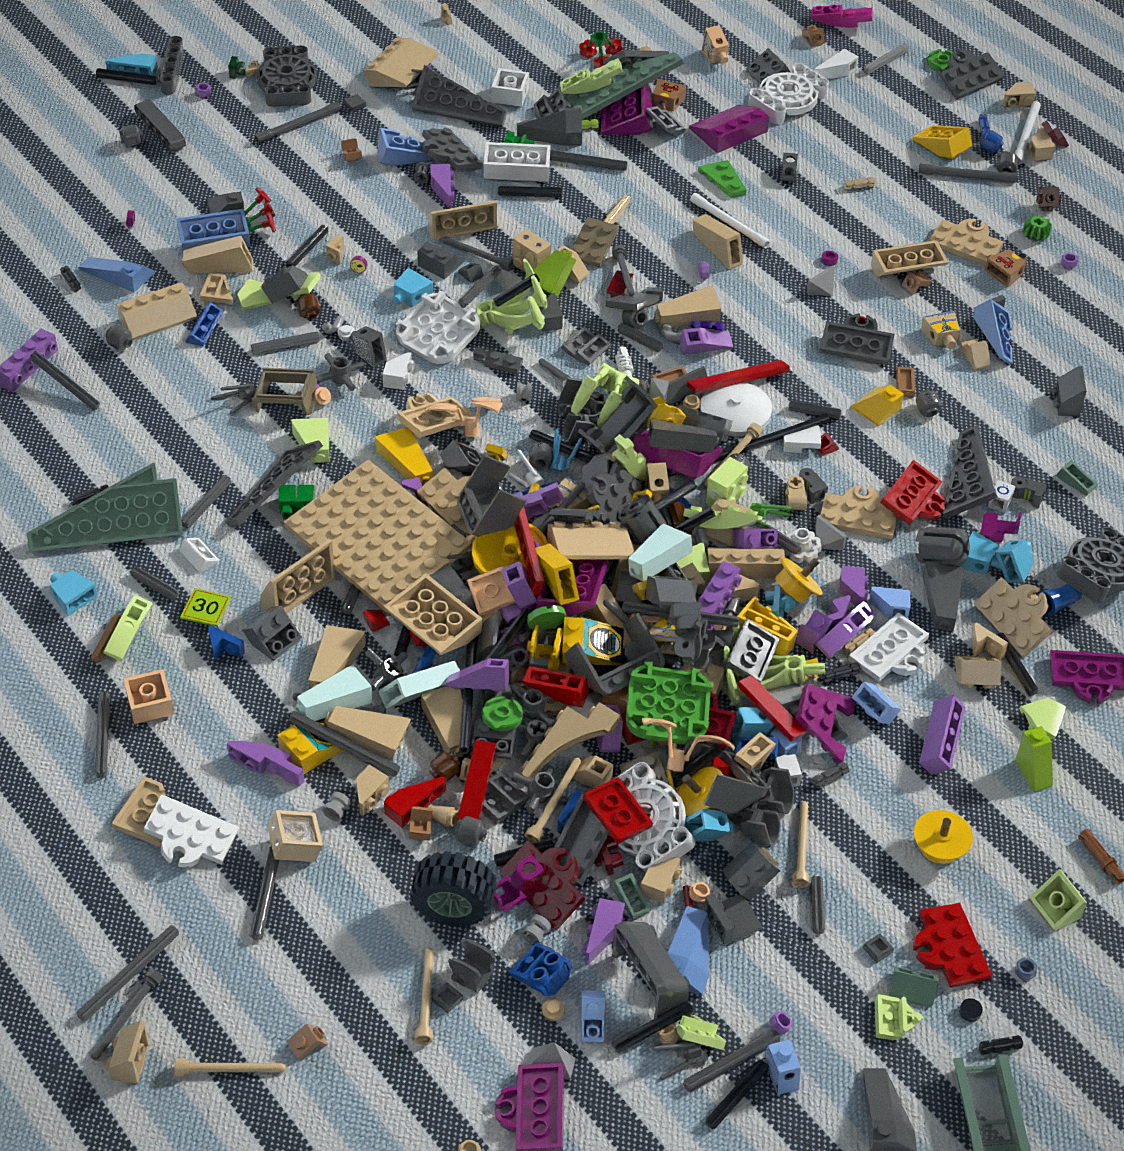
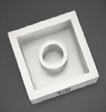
[492,68,529,107]

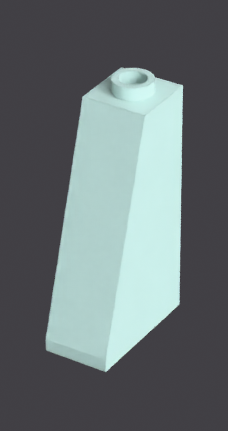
[628,524,692,581]
[378,661,460,709]
[295,665,372,721]

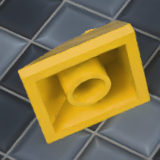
[851,385,904,426]

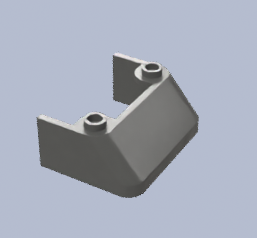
[578,376,657,455]
[457,455,526,537]
[564,613,665,696]
[683,740,769,815]
[612,921,690,1019]

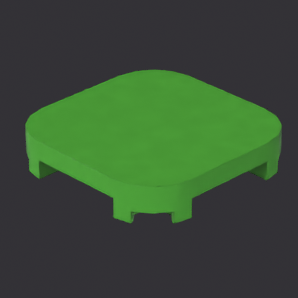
[626,662,712,745]

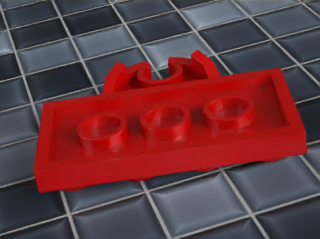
[880,459,945,525]
[913,903,992,988]

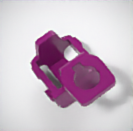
[980,512,1021,542]
[492,855,543,912]

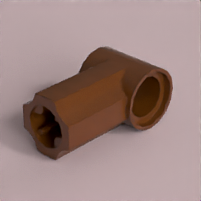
[668,502,694,535]

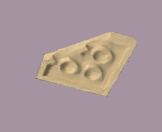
[112,776,166,847]

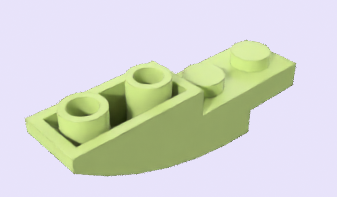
[560,58,623,94]
[612,434,647,481]
[683,506,763,529]
[103,595,152,661]

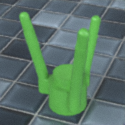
[750,503,792,527]

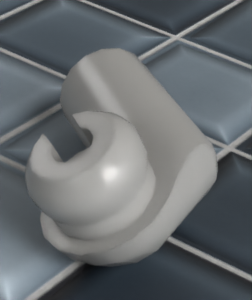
[322,316,344,334]
[661,323,681,343]

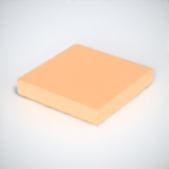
[467,566,516,616]

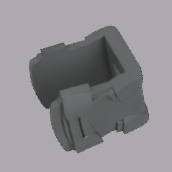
[448,939,496,993]

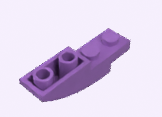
[513,482,565,518]
[815,601,876,659]
[227,741,304,787]

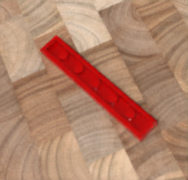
[687,360,790,393]
[514,506,544,595]

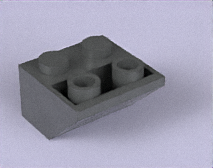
[645,576,696,609]
[242,606,302,661]
[470,719,516,759]

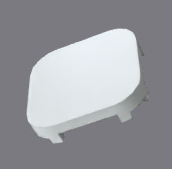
[396,290,480,364]

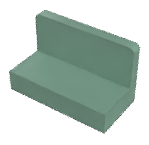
[889,966,938,1006]

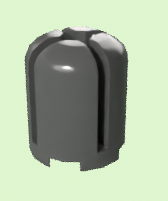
[617,494,667,546]
[915,527,970,566]

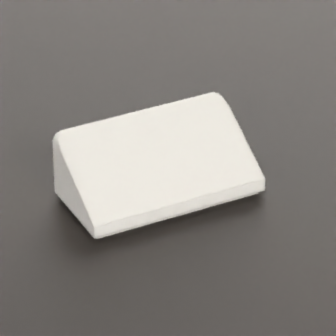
[179,538,219,572]

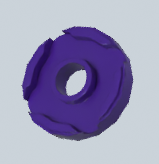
[690,321,725,331]

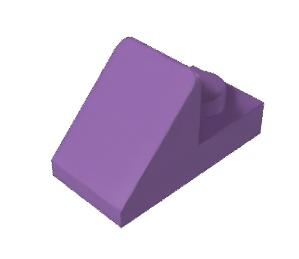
[796,609,833,653]

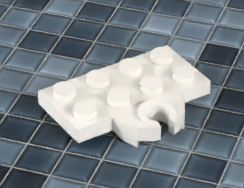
[848,613,929,682]
[143,795,239,868]

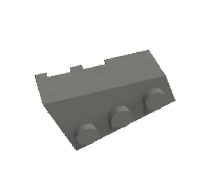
[429,563,476,612]

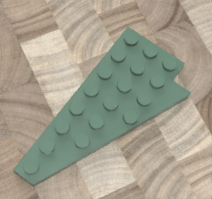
[566,52,684,119]
[27,463,183,552]

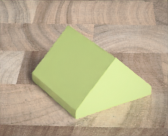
[1029,869,1087,930]

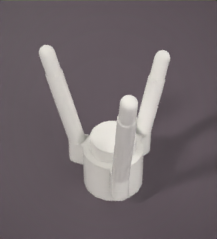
[509,450,544,489]

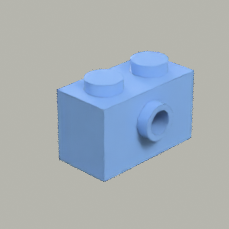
[852,682,901,724]

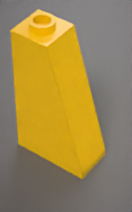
[375,427,433,486]
[535,544,579,605]

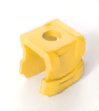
[647,396,686,427]
[527,625,563,671]

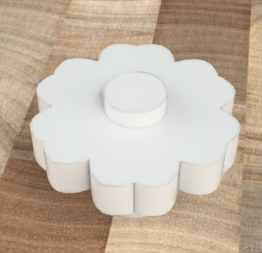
[783,528,822,563]

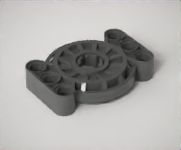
[257,45,317,107]
[1057,527,1124,602]

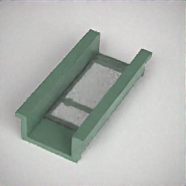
[953,1054,1031,1151]

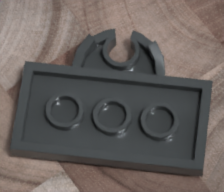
[939,49,1005,100]
[603,50,669,66]
[422,128,483,170]
[819,313,895,365]
[586,462,642,525]

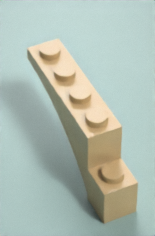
[521,702,621,780]

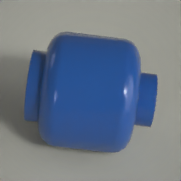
[979,130,1004,154]

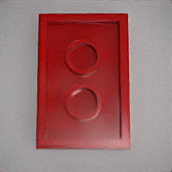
[583,777,653,845]

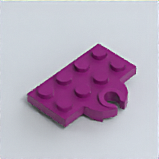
[1049,650,1124,704]
[494,1062,564,1151]

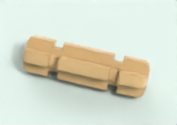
[843,177,875,190]
[843,628,875,655]

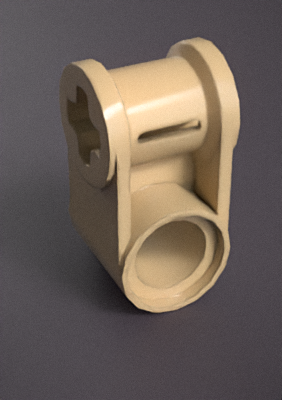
[785,475,807,510]

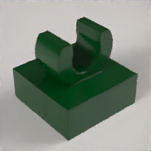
[228,56,245,79]

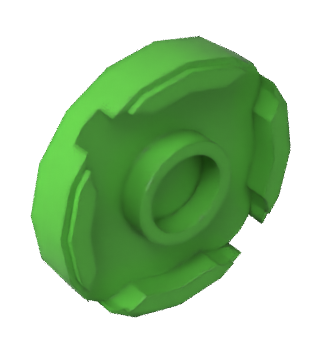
[927,49,958,72]
[527,605,566,630]
[482,696,523,732]

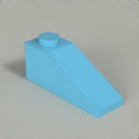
[105,53,158,76]

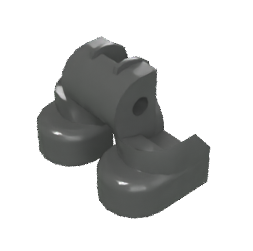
[558,377,605,444]
[669,602,734,670]
[727,767,794,846]

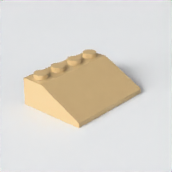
[363,37,439,87]
[547,521,634,559]
[260,539,335,614]
[384,573,483,655]

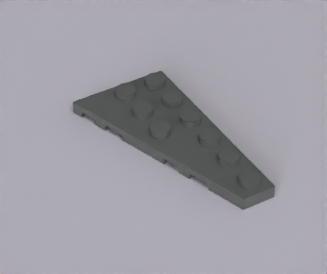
[412,65,507,128]
[943,426,998,519]
[225,440,323,527]

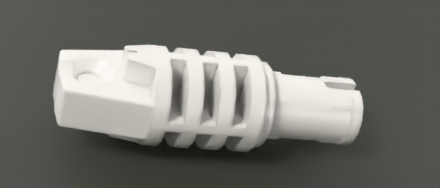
[615,347,634,377]

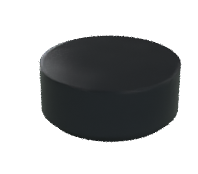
[959,998,983,1022]

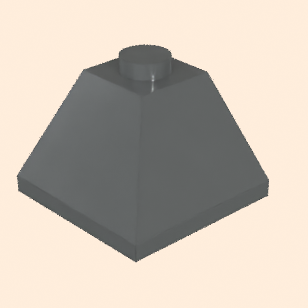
[207,191,245,214]
[440,439,482,473]

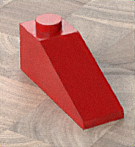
[523,666,589,708]
[384,776,446,828]

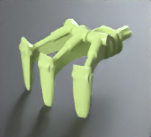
[476,259,547,334]
[571,363,639,428]
[724,625,825,707]

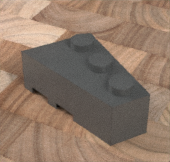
[678,405,733,444]

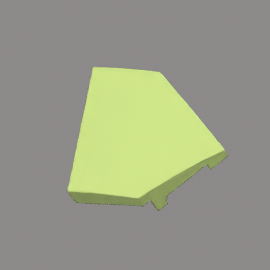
[288,272,321,300]
[237,279,276,311]
[1019,698,1066,740]
[875,994,924,1040]
[677,1015,726,1050]

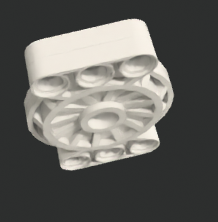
[748,63,829,125]
[614,762,696,874]

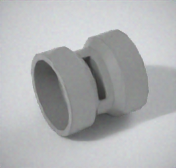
[322,792,351,821]
[521,914,551,944]

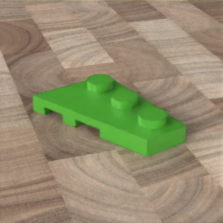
[698,160,747,198]

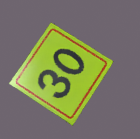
[180,588,231,627]

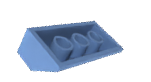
[176,209,250,253]

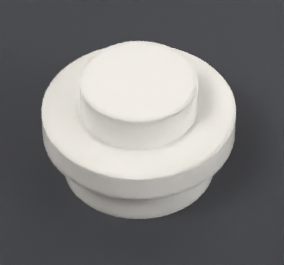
[337,325,355,341]

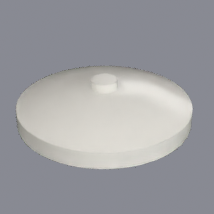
[700,382,772,437]

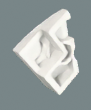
[783,426,821,453]

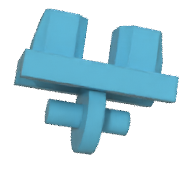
[764,584,796,619]

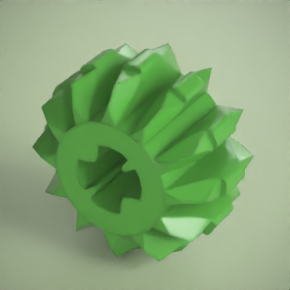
[1023,215,1052,241]

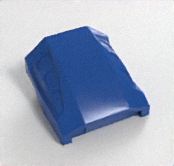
[508,942,572,997]

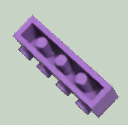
[0,328,58,392]
[698,561,742,630]
[919,695,965,775]

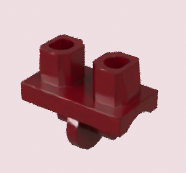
[594,836,624,876]

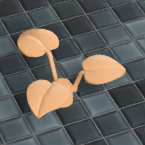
[425,397,503,437]
[642,718,734,772]

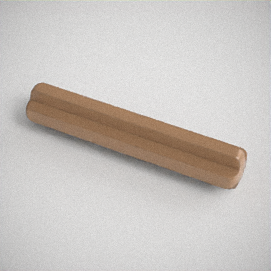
[91,614,121,663]

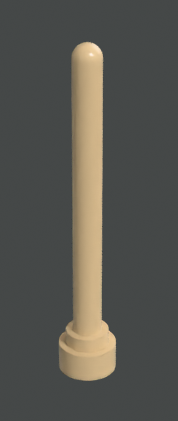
[704,423,763,486]
[525,758,581,843]
[792,801,809,889]
[414,948,434,1045]
[175,1058,286,1077]

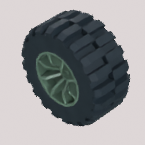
[410,852,496,926]

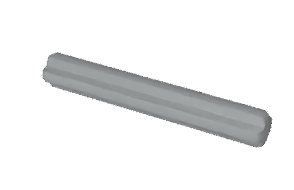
[864,43,909,74]

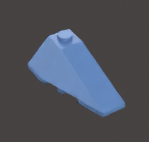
[377,128,435,165]
[79,257,155,293]
[973,299,1013,364]
[668,906,709,996]

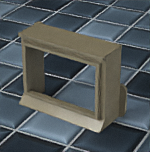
[251,368,318,415]

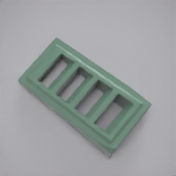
[1056,460,1098,496]
[611,873,651,920]

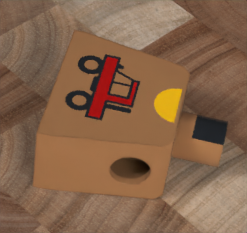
[653,79,686,112]
[985,250,1027,287]

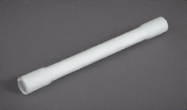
[1015,101,1041,165]
[690,193,770,249]

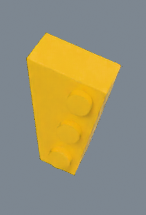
[738,596,798,656]

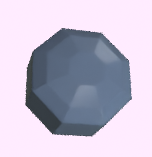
[1015,957,1037,981]

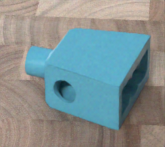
[392,268,433,306]
[958,531,1002,575]
[995,539,1034,583]
[50,571,97,616]
[731,707,777,746]
[682,809,734,841]

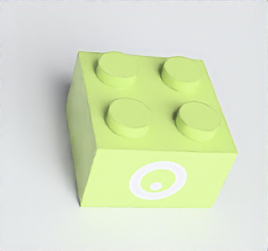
[706,457,748,506]

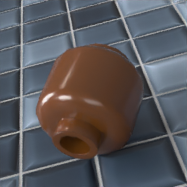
[296,293,321,319]
[429,752,461,782]

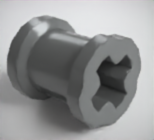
[414,162,429,184]

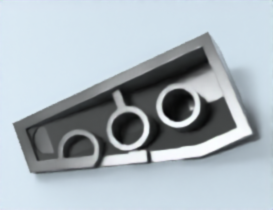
[517,107,582,146]
[863,1068,917,1151]

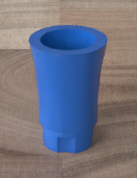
[1037,584,1083,616]

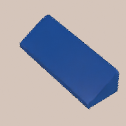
[185,301,224,346]

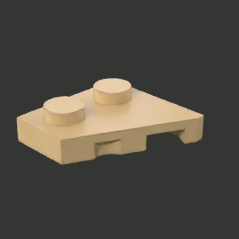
[200,273,233,305]

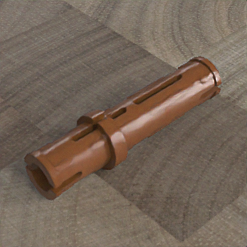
[1078,829,1124,885]

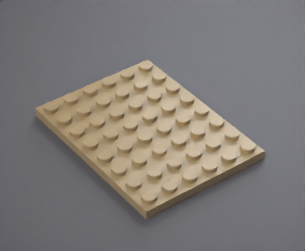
[284,460,472,614]

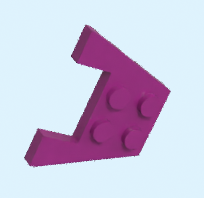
[796,684,856,764]

